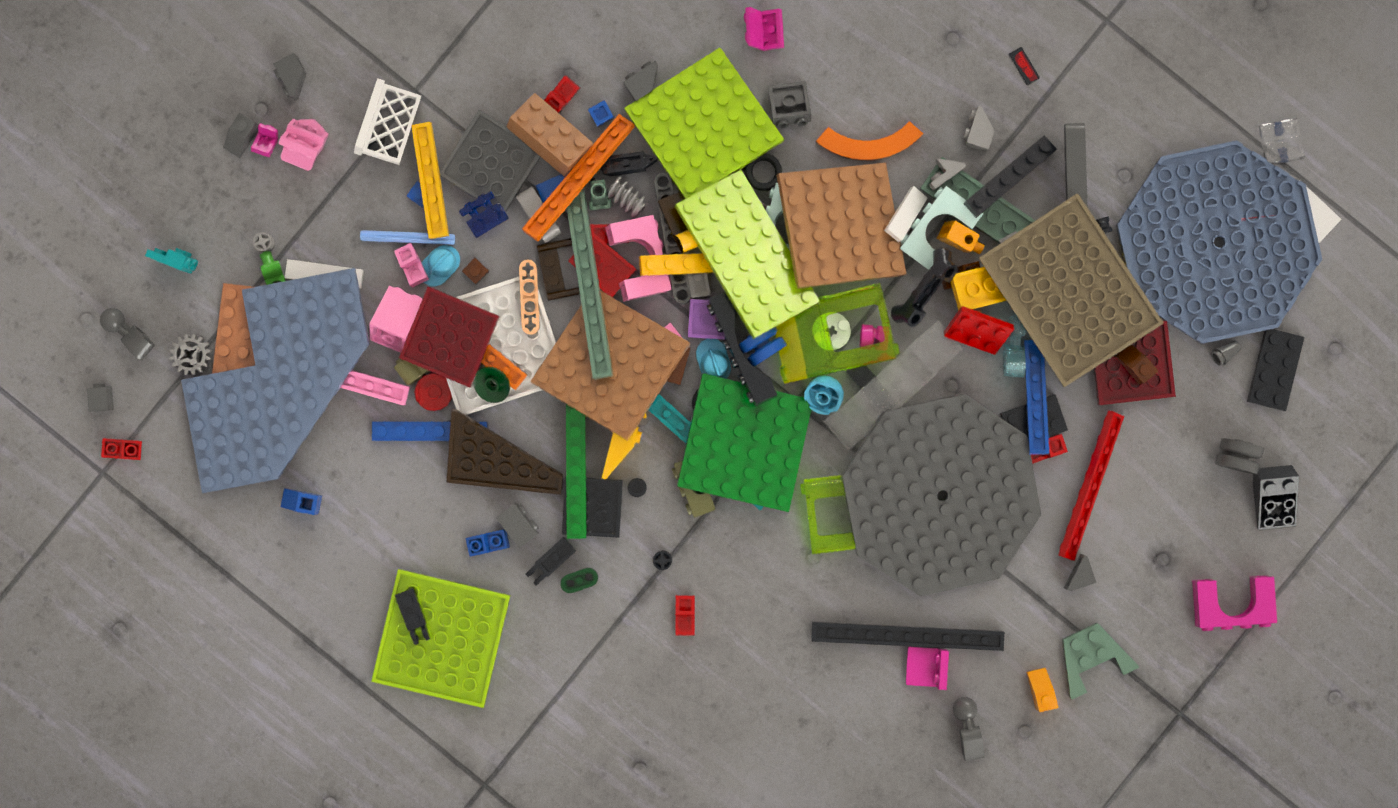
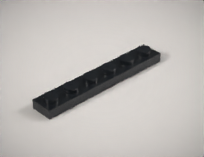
[963,135,1057,218]

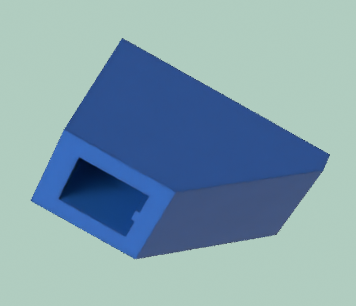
[281,488,322,515]

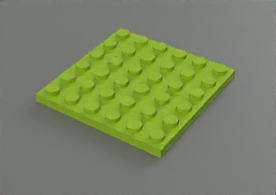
[624,47,784,199]
[371,569,511,708]

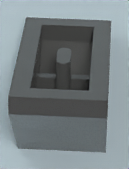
[1064,554,1096,591]

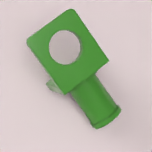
[260,251,286,285]

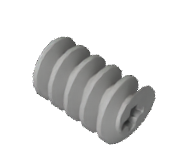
[607,176,649,218]

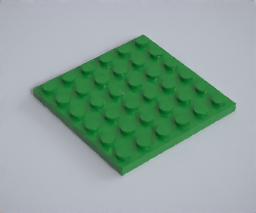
[677,373,811,512]

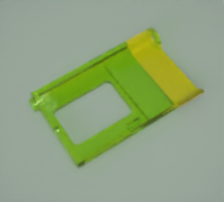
[775,283,900,384]

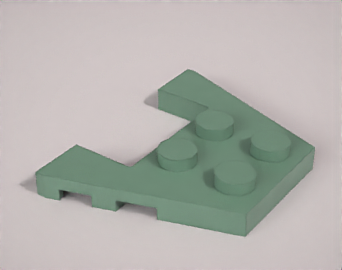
[1062,623,1139,700]

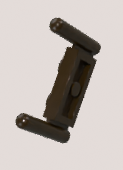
[537,238,580,301]

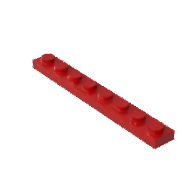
[1058,410,1124,561]

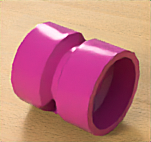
[860,324,889,351]

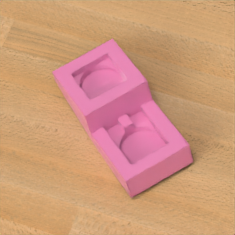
[394,243,429,288]

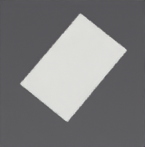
[1306,186,1341,243]

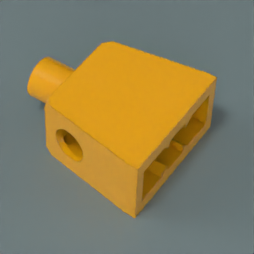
[936,221,985,254]

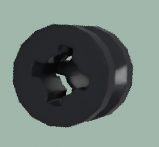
[1096,216,1113,234]
[653,550,672,570]

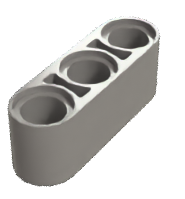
[516,186,561,243]

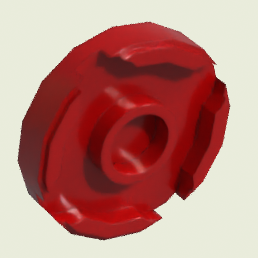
[414,373,452,411]

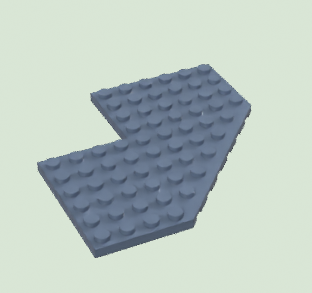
[181,268,370,493]

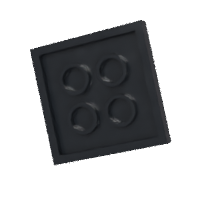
[562,477,623,538]

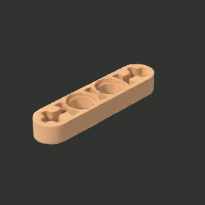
[519,259,540,335]

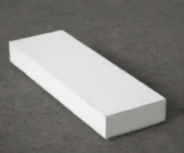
[884,186,928,242]

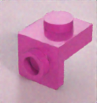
[251,123,278,158]

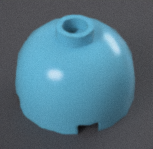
[804,375,844,415]

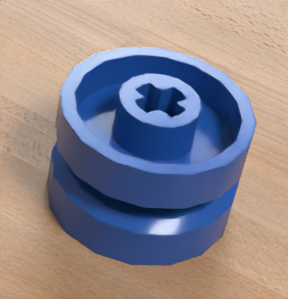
[738,327,787,367]

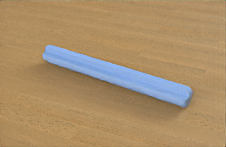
[360,230,455,245]

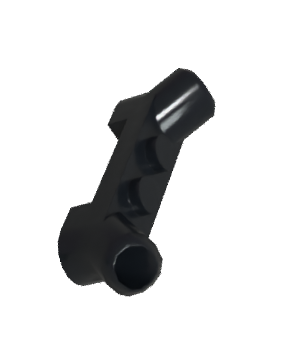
[891,248,958,327]

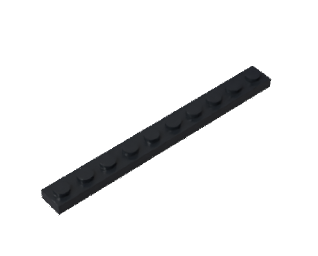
[811,622,1005,651]

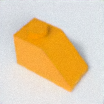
[1027,668,1058,712]

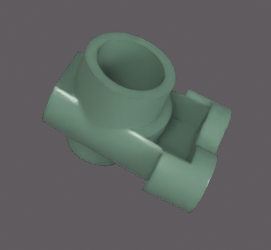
[588,179,612,210]

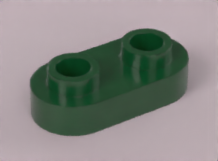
[560,567,598,593]

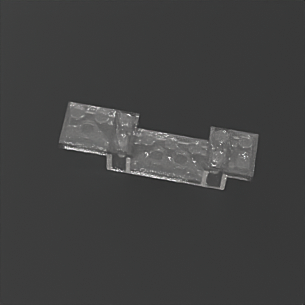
[823,320,963,450]

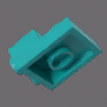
[145,248,198,274]

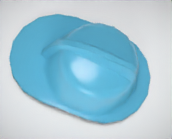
[422,245,460,287]
[696,339,731,379]

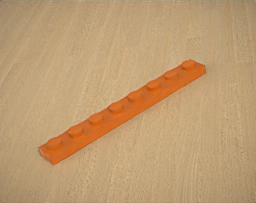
[522,114,635,242]

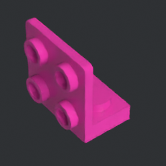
[906,646,949,690]

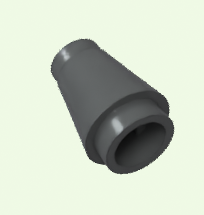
[1211,340,1241,366]

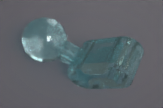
[1003,315,1027,378]

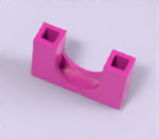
[1192,575,1277,631]

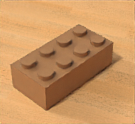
[507,93,593,177]

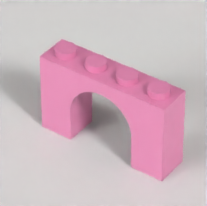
[605,215,672,302]

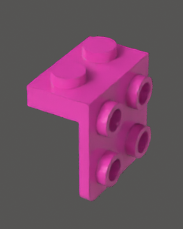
[744,7,784,51]

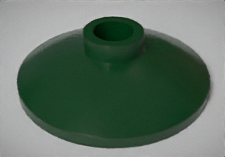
[473,367,510,403]

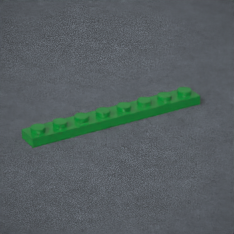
[566,404,587,539]

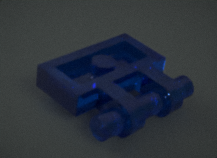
[459,191,509,238]

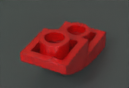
[101,438,142,460]

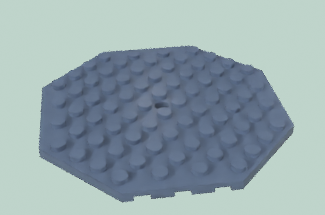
[1116,140,1322,344]

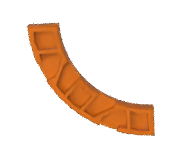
[816,121,924,161]

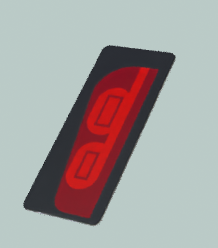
[1009,47,1040,85]

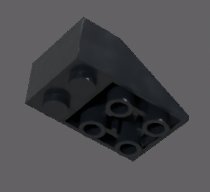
[1253,465,1299,530]

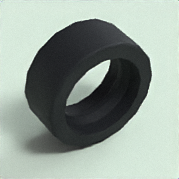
[746,153,782,191]

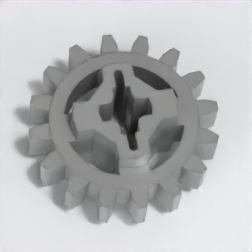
[169,334,212,375]

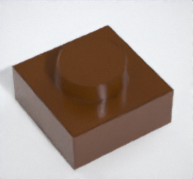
[462,258,489,285]

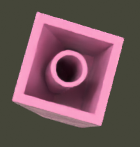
[370,286,422,353]

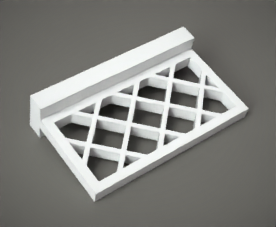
[354,78,421,165]

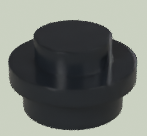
[628,478,647,497]

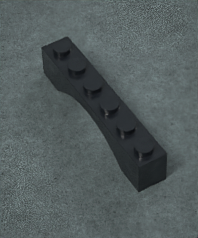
[706,292,777,407]

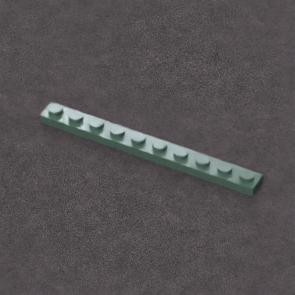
[567,190,613,380]

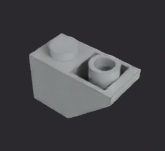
[963,106,994,152]

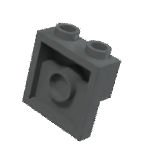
[768,81,811,129]

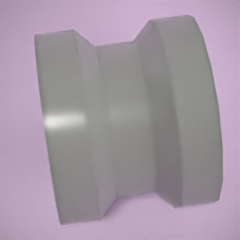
[253,232,275,252]

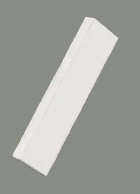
[285,259,364,289]

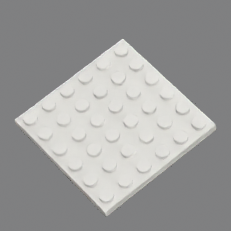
[446,273,556,415]

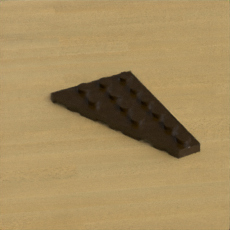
[446,409,563,495]

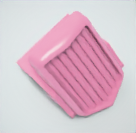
[278,119,329,171]

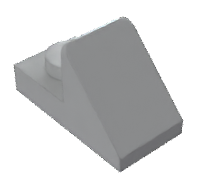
[929,159,966,191]

